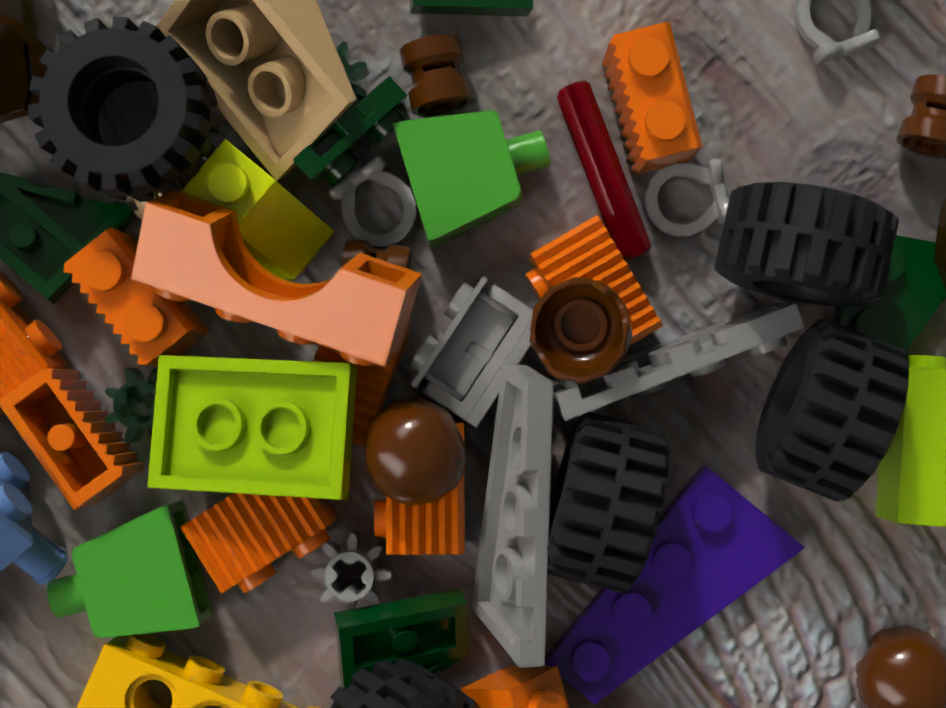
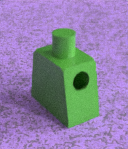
[393,110,551,249]
[47,500,214,638]

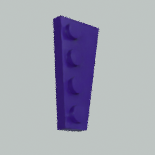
[545,465,805,705]

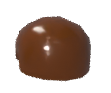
[530,277,632,384]
[364,397,467,506]
[856,625,946,708]

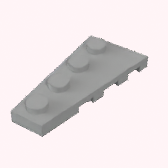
[553,303,804,421]
[471,364,556,668]

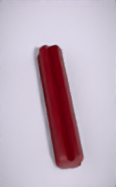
[557,80,651,261]

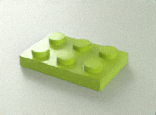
[147,355,357,500]

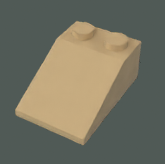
[157,0,357,181]

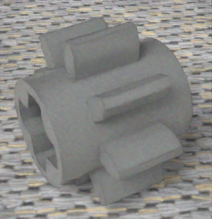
[311,530,393,610]

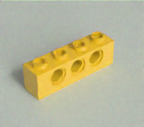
[77,633,321,708]

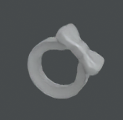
[794,0,880,65]
[328,155,416,247]
[644,159,729,238]

